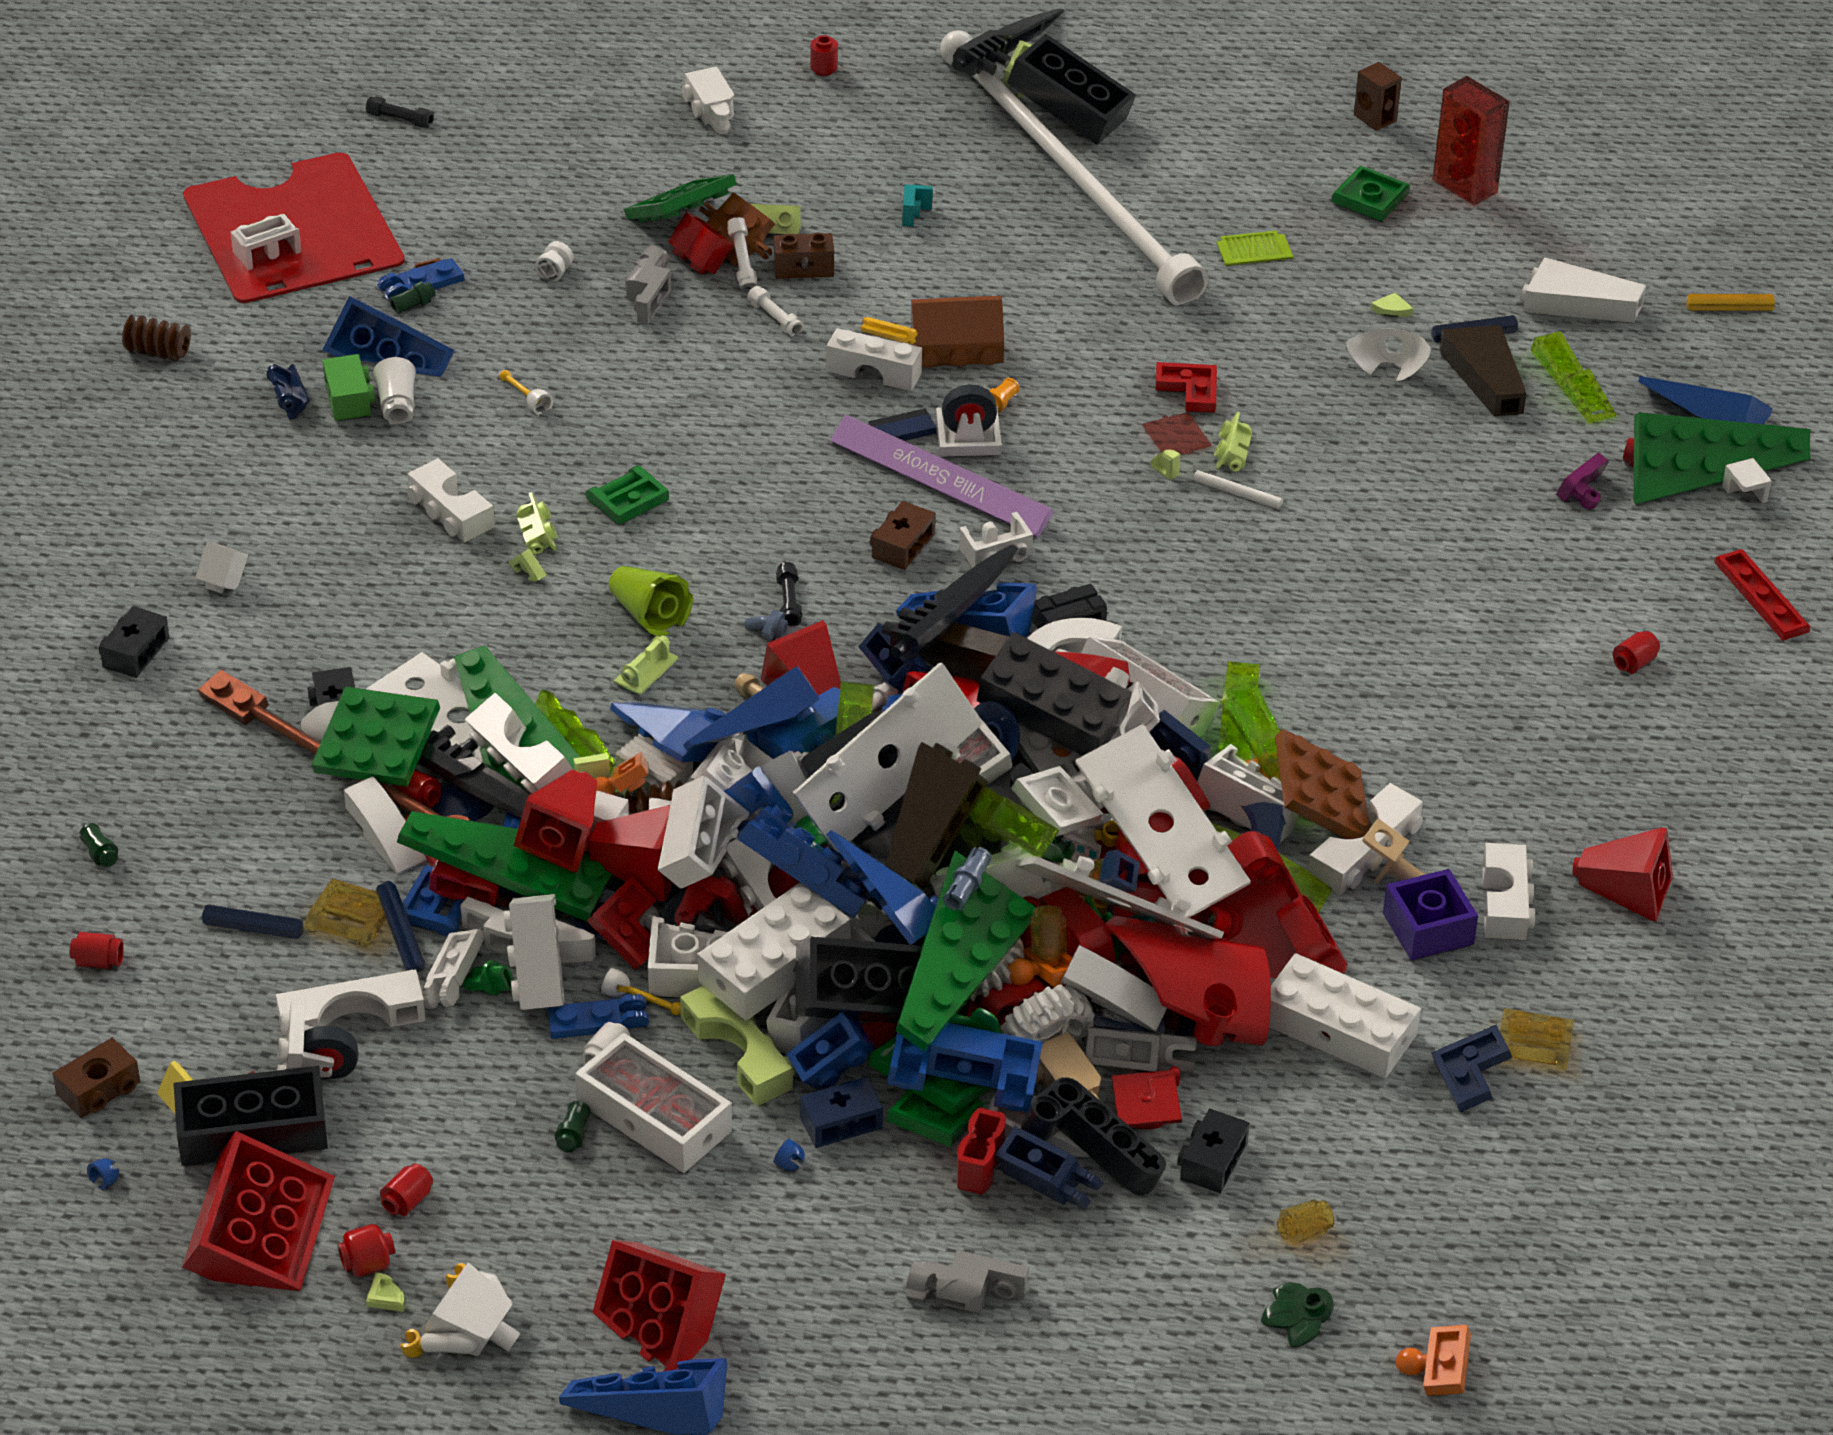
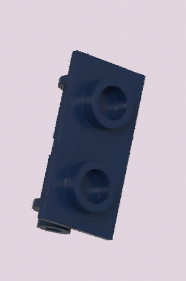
[266,364,310,420]

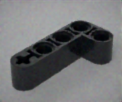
[1021,1077,1166,1195]

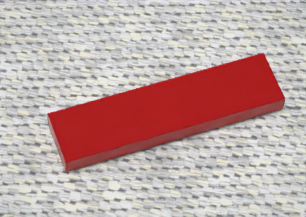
[1714,549,1811,641]

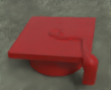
[1111,1066,1182,1130]

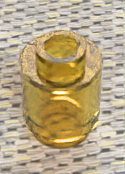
[1030,905,1067,961]
[1277,1199,1334,1245]

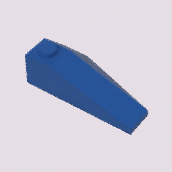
[322,296,455,377]
[1638,376,1773,424]
[896,582,1037,638]
[683,666,820,750]
[610,702,732,762]
[826,830,938,945]
[559,1358,727,1435]

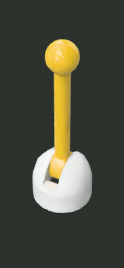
[499,370,553,415]
[601,968,681,1015]

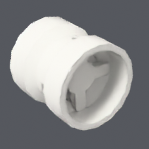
[535,241,574,281]

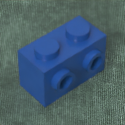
[786,1012,876,1089]

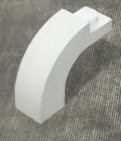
[1027,618,1122,653]

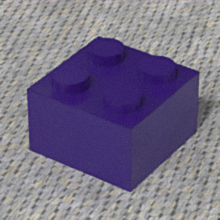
[1383,869,1478,960]

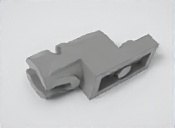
[625,245,671,325]
[1086,1027,1197,1073]
[906,1250,1029,1313]

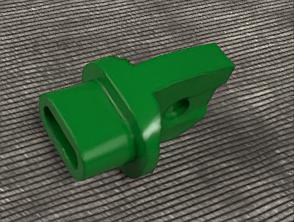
[461,960,514,995]

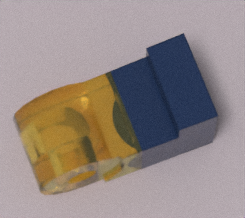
[1075,849,1140,899]

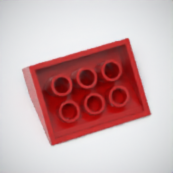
[182,1131,335,1291]

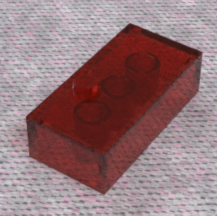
[1432,76,1510,206]

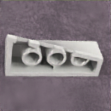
[648,916,778,1000]

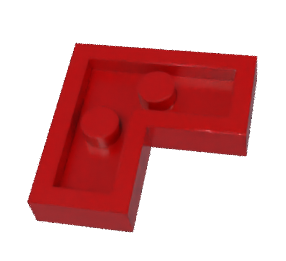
[1155,362,1217,413]
[586,876,657,970]

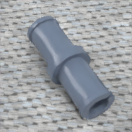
[943,847,992,911]

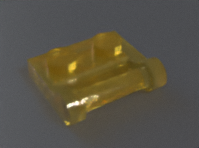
[304,878,386,948]
[1500,1008,1574,1071]

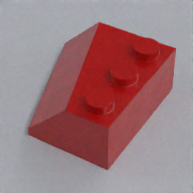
[592,1240,726,1372]

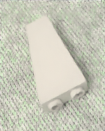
[1520,257,1646,323]

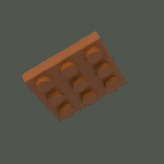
[1275,729,1370,839]

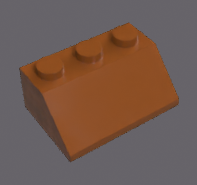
[911,296,1004,368]

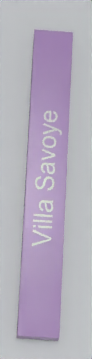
[830,414,1053,538]

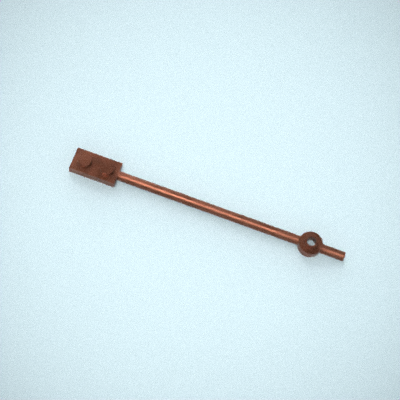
[198,670,469,821]

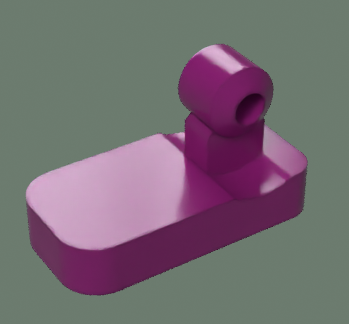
[1556,452,1609,509]

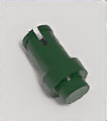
[389,281,436,314]
[79,823,118,867]
[555,1101,591,1152]

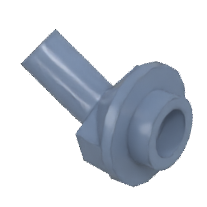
[745,610,788,642]

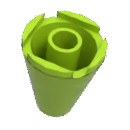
[609,566,694,637]

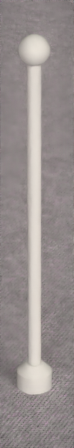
[940,30,1208,306]

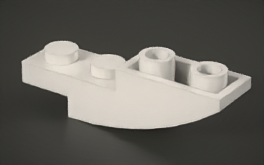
[461,897,596,962]

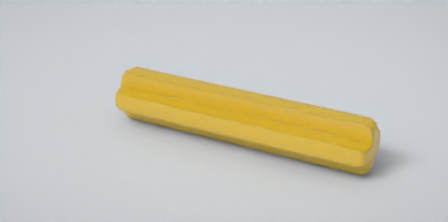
[1686,294,1775,311]
[860,317,918,345]

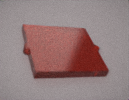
[1143,412,1211,454]

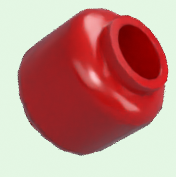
[337,1224,396,1278]

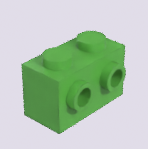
[322,354,375,421]

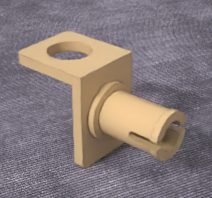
[1362,819,1426,884]

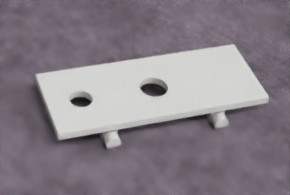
[366,652,483,762]
[792,663,983,852]
[1075,724,1251,918]
[1016,856,1224,939]

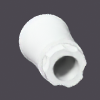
[373,357,416,424]

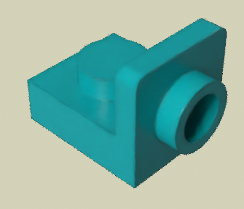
[902,184,933,227]

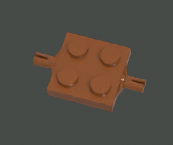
[700,192,775,267]

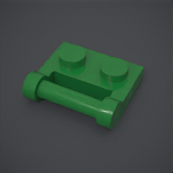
[585,465,669,525]

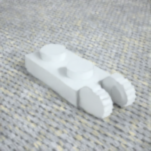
[422,929,485,1009]

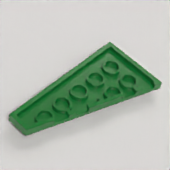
[1633,412,1810,505]
[454,645,580,810]
[397,811,613,922]
[895,851,1040,1052]

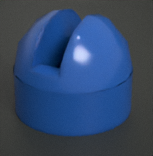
[773,1138,805,1171]
[87,1158,120,1190]

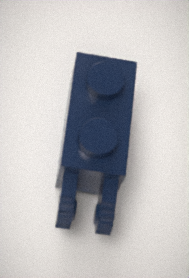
[858,623,931,692]
[995,1126,1103,1209]

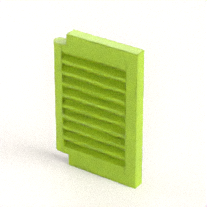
[1216,230,1294,266]

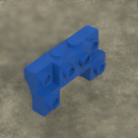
[737,805,874,918]
[887,1023,1043,1112]

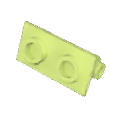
[751,204,801,235]
[1214,411,1252,471]
[516,492,558,554]
[614,635,679,695]

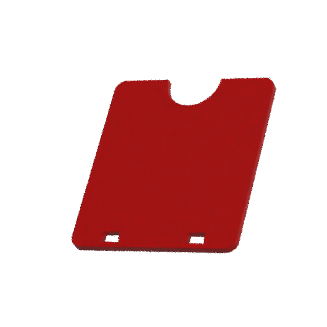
[183,152,405,303]

